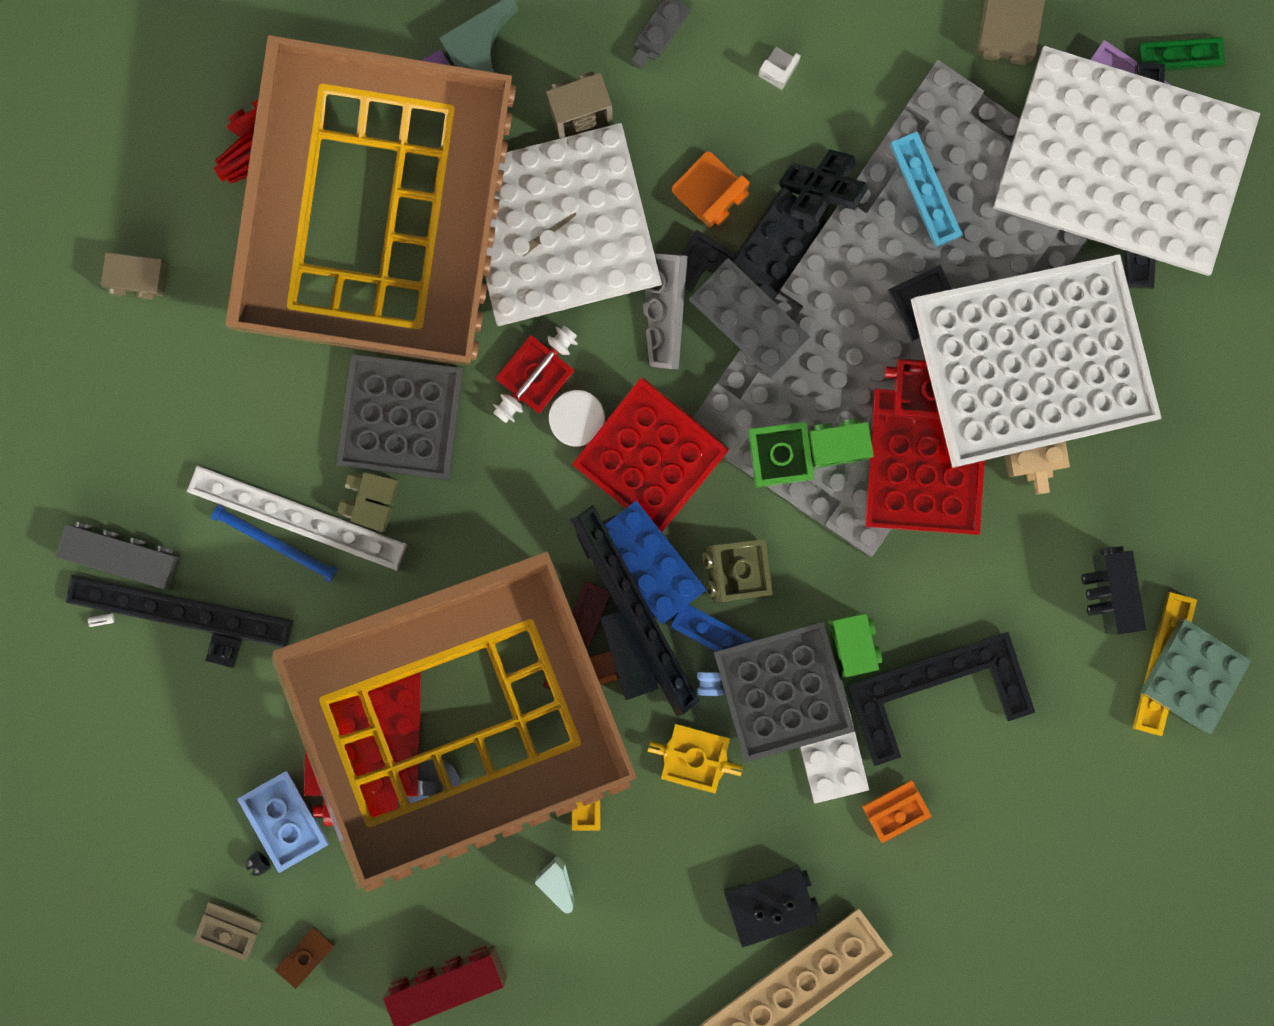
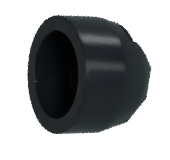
[246,851,271,876]

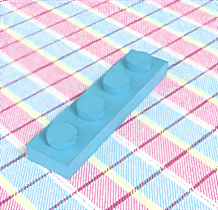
[890,131,963,248]

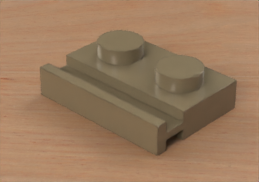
[193,901,263,961]

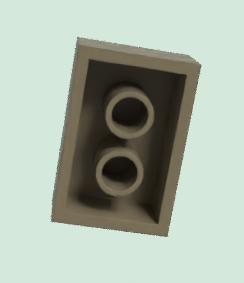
[546,72,613,139]

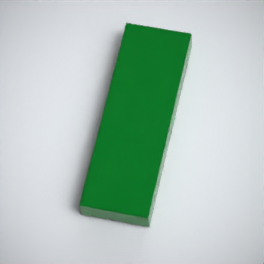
[1137,37,1225,71]

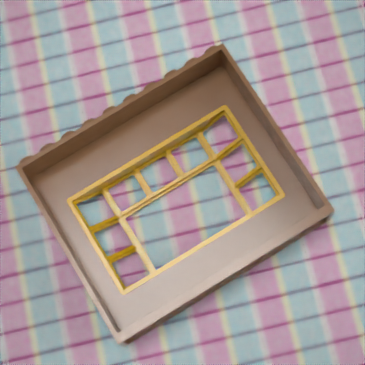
[226,35,516,366]
[272,551,637,893]

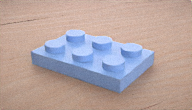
[237,770,330,873]

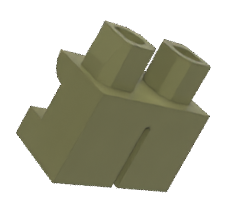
[337,472,400,533]

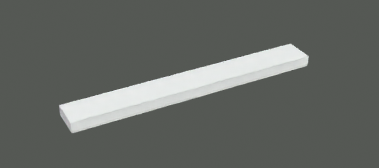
[187,466,408,571]

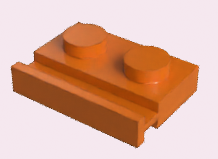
[862,780,932,843]

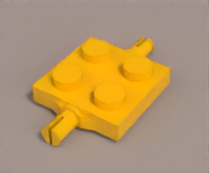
[647,723,743,794]

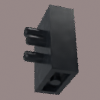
[1081,546,1146,635]
[723,864,821,948]

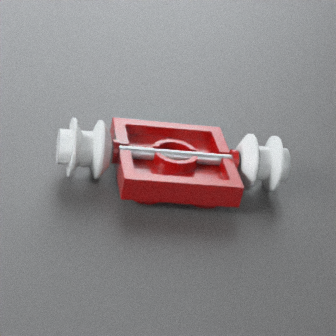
[492,326,578,423]

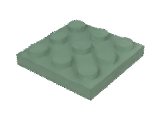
[1140,618,1251,734]

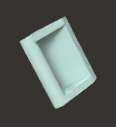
[535,856,575,914]

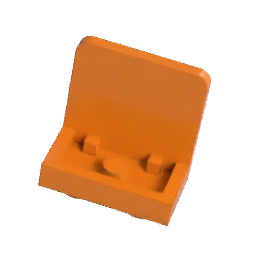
[672,152,750,229]

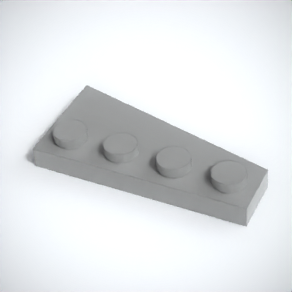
[643,253,687,369]

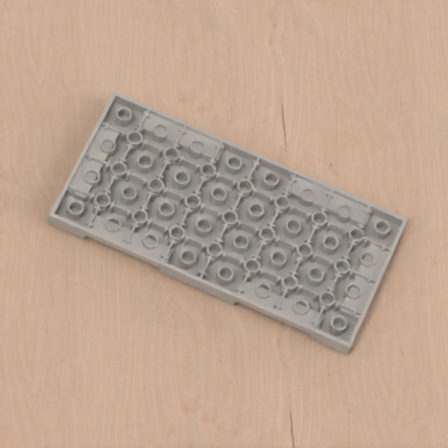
[693,60,1087,558]

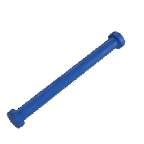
[211,504,338,583]

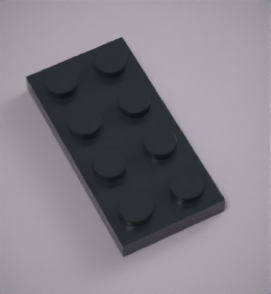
[731,188,827,300]

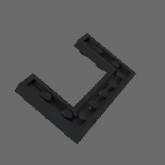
[847,632,1036,766]

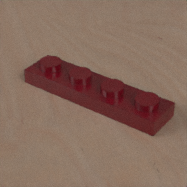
[542,582,610,690]

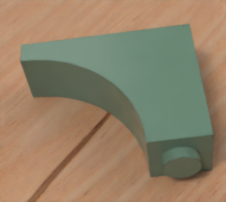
[439,0,519,73]

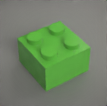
[808,418,874,469]
[748,422,814,488]
[828,613,882,677]

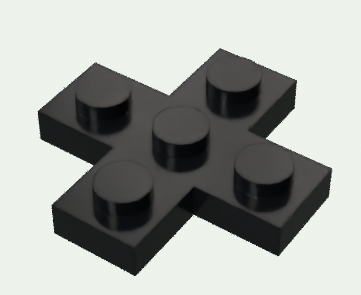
[779,149,868,224]

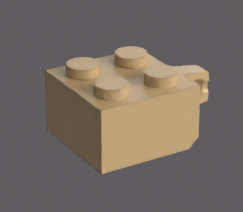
[1004,441,1070,495]

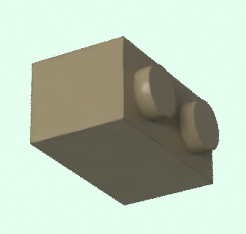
[101,252,168,300]

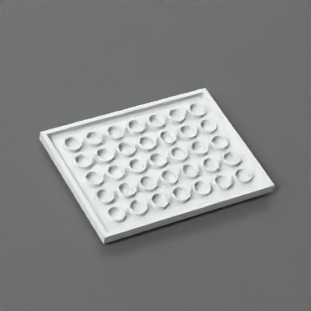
[992,46,1260,276]
[911,254,1162,468]

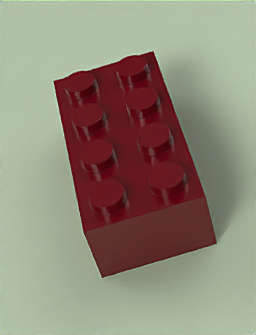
[383,945,507,1026]

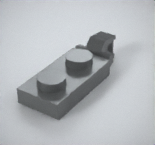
[631,0,691,70]

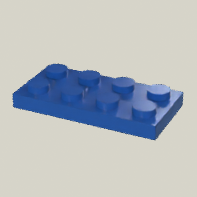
[605,500,706,624]

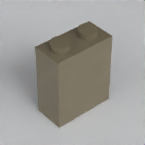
[976,0,1045,65]

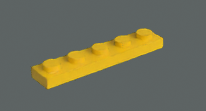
[1132,592,1197,736]

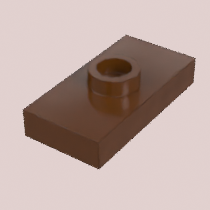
[275,926,335,989]

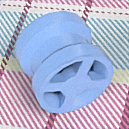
[697,672,725,696]

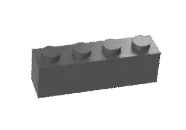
[55,521,180,589]

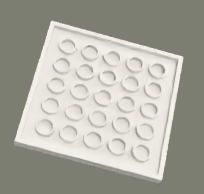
[485,123,662,326]

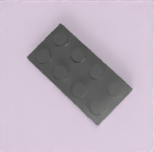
[689,258,810,378]

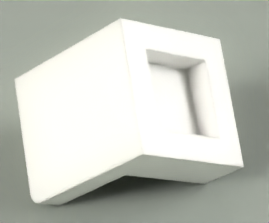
[758,47,801,90]

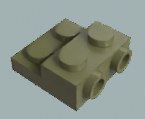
[702,539,773,603]

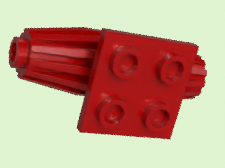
[213,98,325,184]

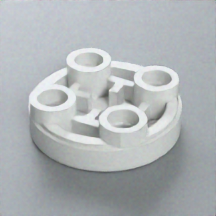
[549,390,605,447]

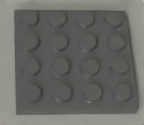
[336,354,464,480]
[714,621,855,762]

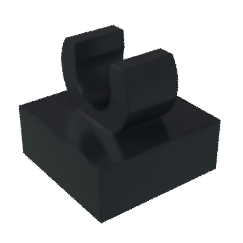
[205,633,241,668]

